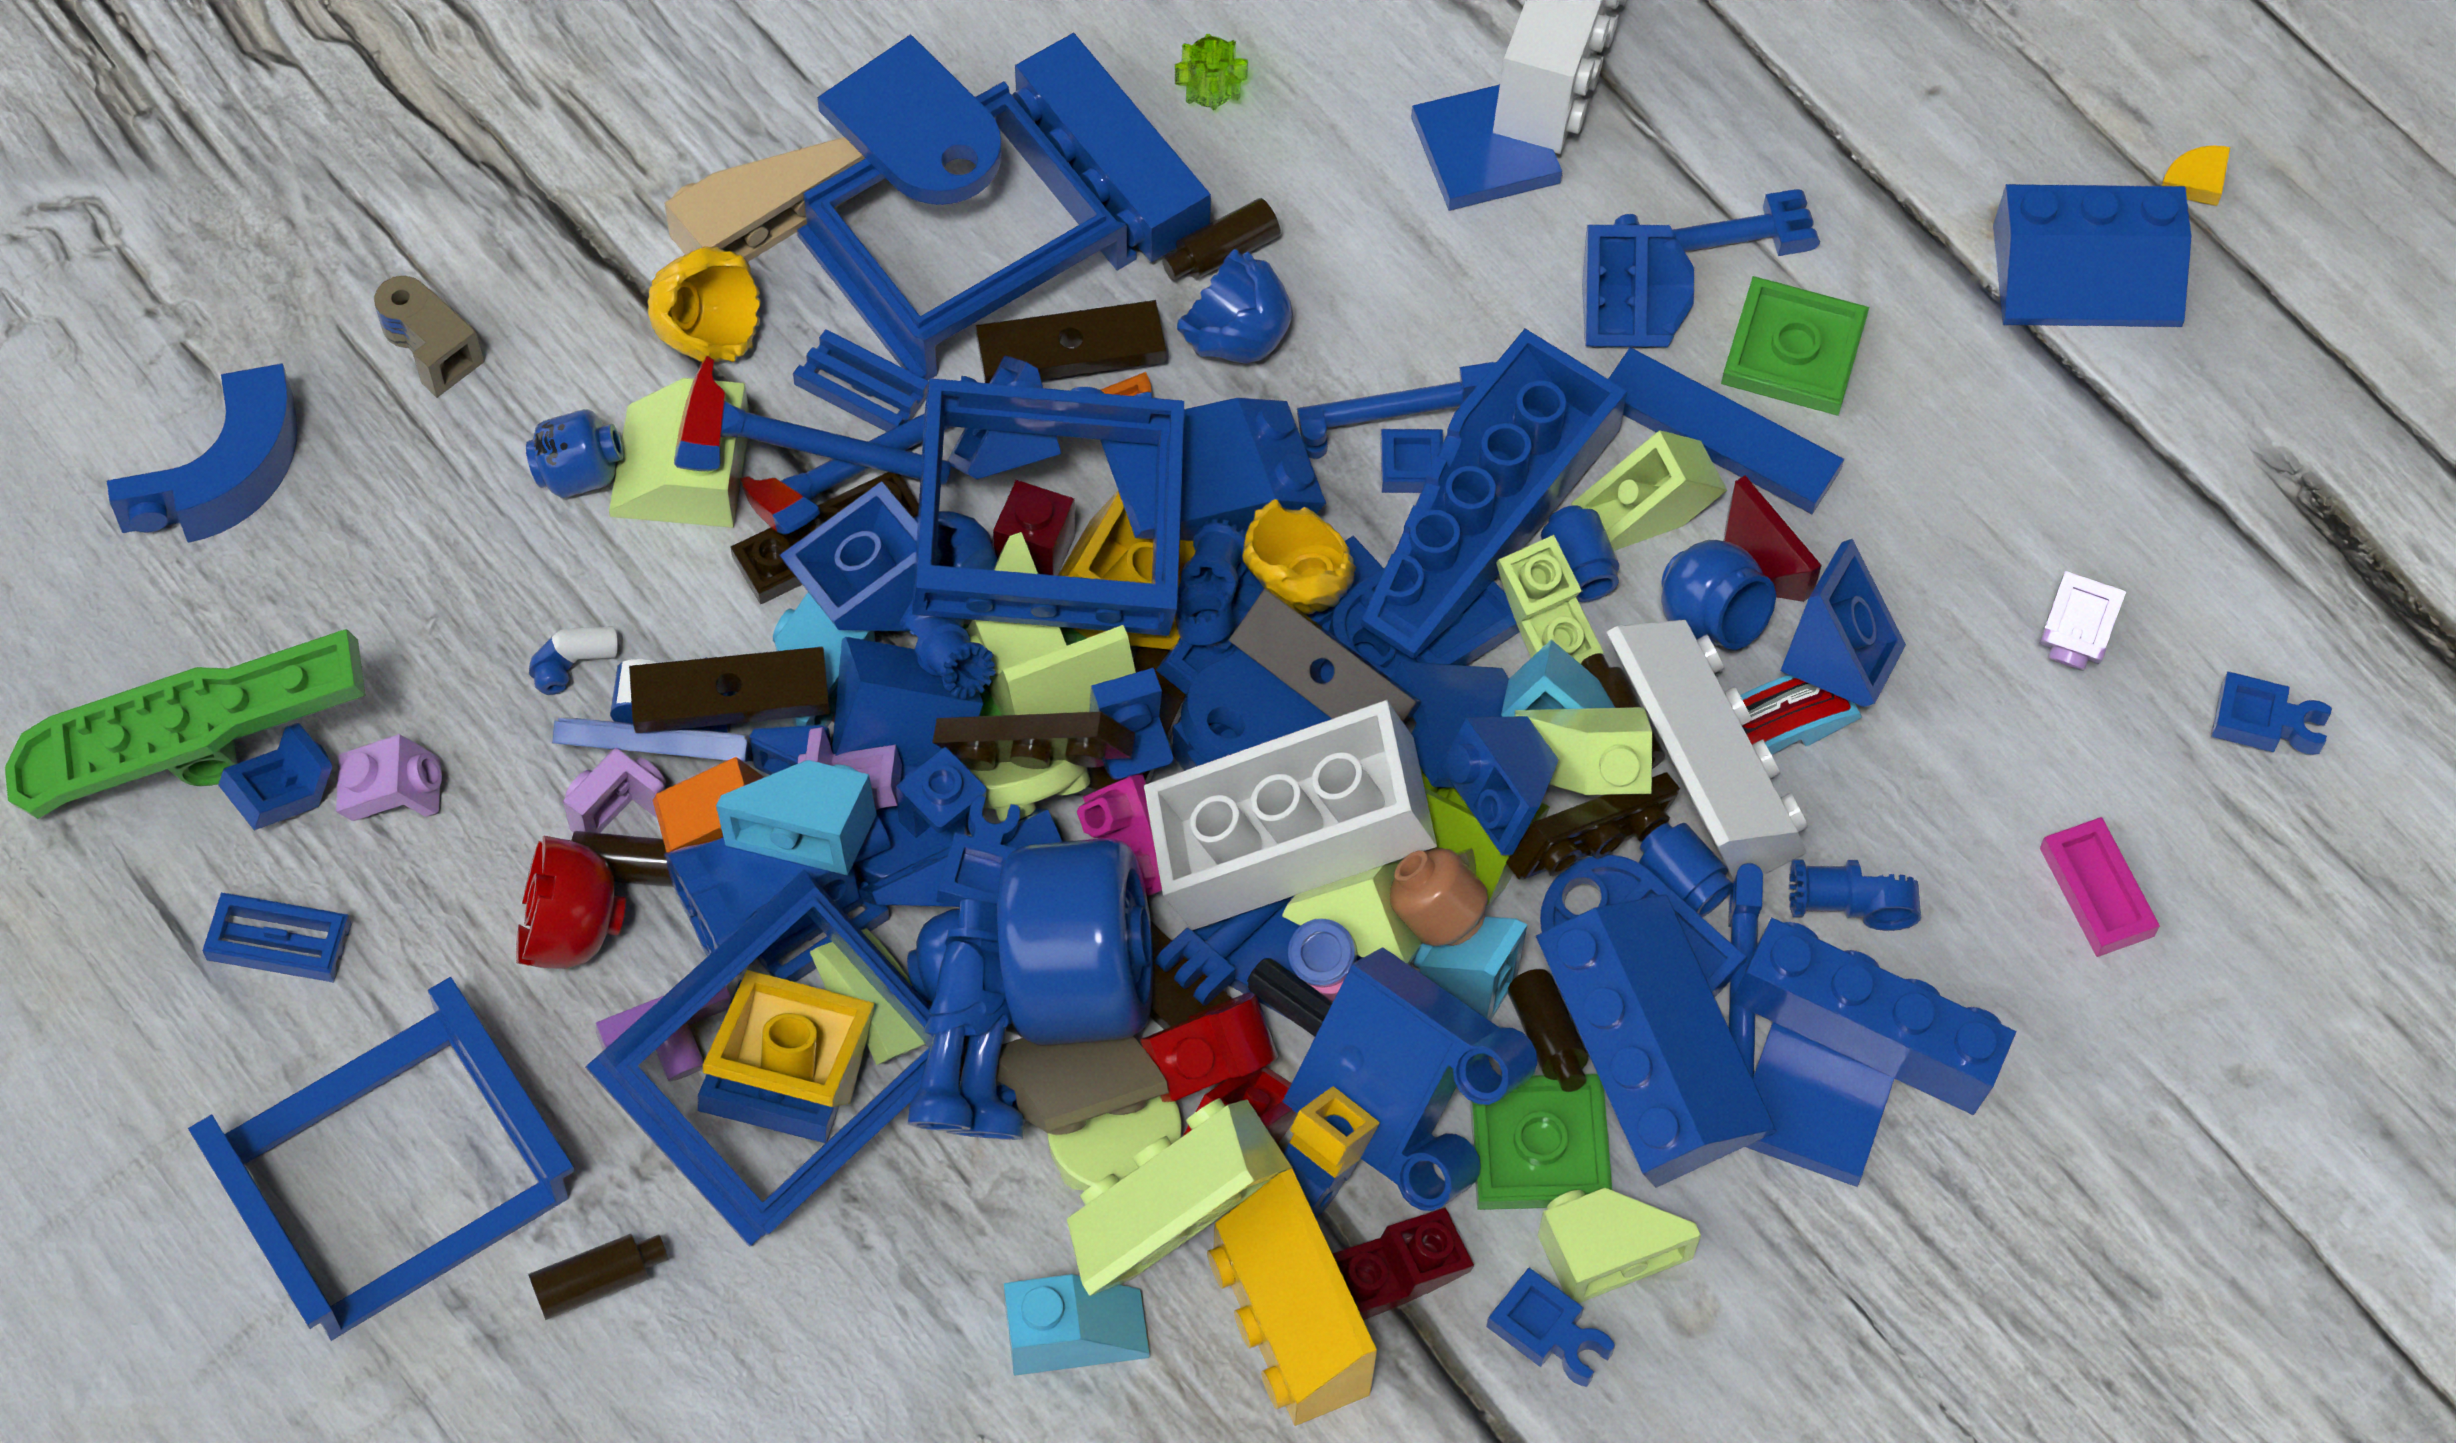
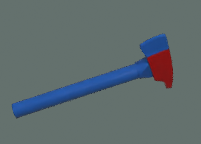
[674,356,951,485]
[740,413,950,534]

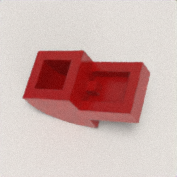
[1140,993,1278,1102]

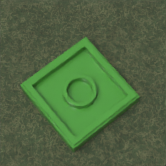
[1721,276,1869,416]
[1470,1074,1612,1210]

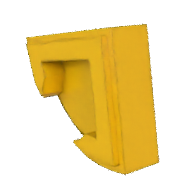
[2161,145,2230,206]

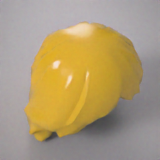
[647,246,761,362]
[1242,499,1356,615]

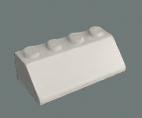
[1606,620,1809,881]

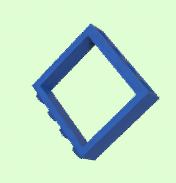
[912,376,1184,636]

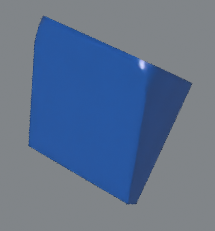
[749,725,832,775]

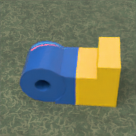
[1284,1086,1380,1218]

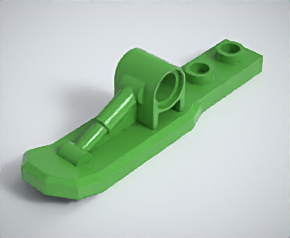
[5,629,366,819]

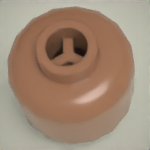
[1390,848,1488,946]

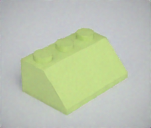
[1067,1098,1292,1296]

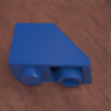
[1440,716,1559,855]

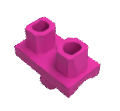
[1076,773,1162,897]

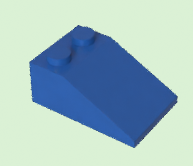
[1100,398,1326,541]

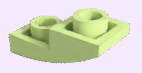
[1496,535,1604,664]
[810,928,926,1065]

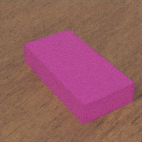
[2040,817,2160,957]

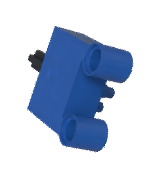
[1247,947,1537,1211]

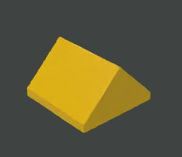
[703,970,874,1107]

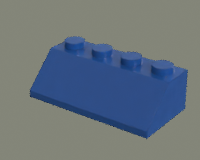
[1536,895,1777,1188]

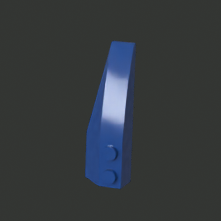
[1361,328,1627,660]

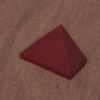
[1723,475,1822,602]

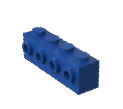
[1012,32,1211,262]
[1731,917,2017,1115]

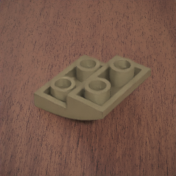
[996,1036,1168,1135]

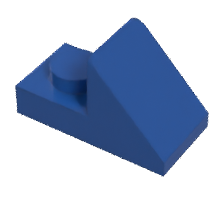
[1089,668,1173,780]

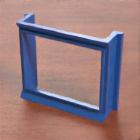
[797,81,1137,380]
[585,868,967,1247]
[188,977,575,1341]

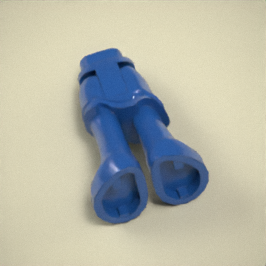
[908,899,1025,1140]

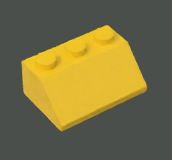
[1207,1168,1377,1426]

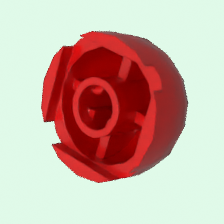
[516,835,626,969]

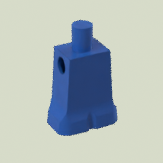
[664,815,890,956]

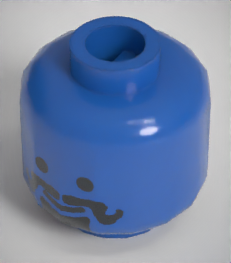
[526,409,624,498]

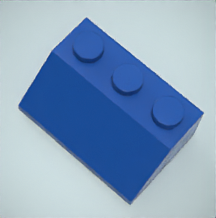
[1993,184,2192,327]

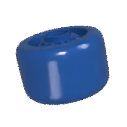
[997,838,1154,1045]

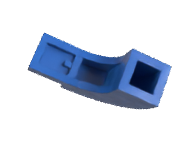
[107,363,298,543]

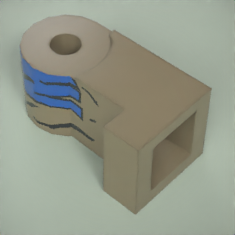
[374,275,484,398]

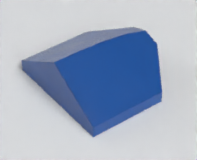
[1582,225,1694,347]

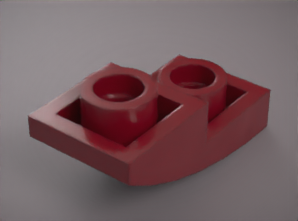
[1332,1207,1474,1320]

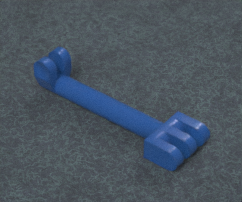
[1614,189,1820,256]
[1297,362,1496,459]
[1728,863,1763,1079]
[1155,896,1293,1006]

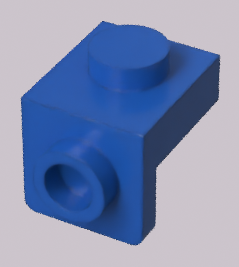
[218,723,332,831]
[896,747,987,838]

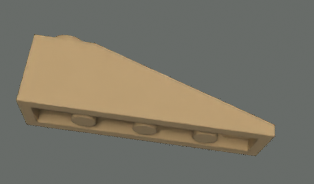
[664,137,870,262]

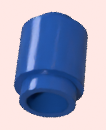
[1541,505,1620,602]
[1639,823,1734,917]

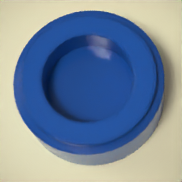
[1288,919,1357,987]

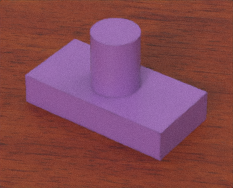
[596,986,731,1082]

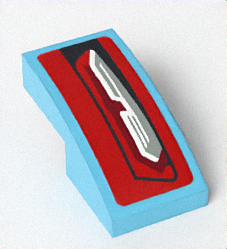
[1740,675,1862,755]

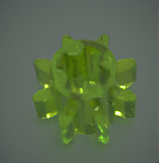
[1174,34,1248,110]

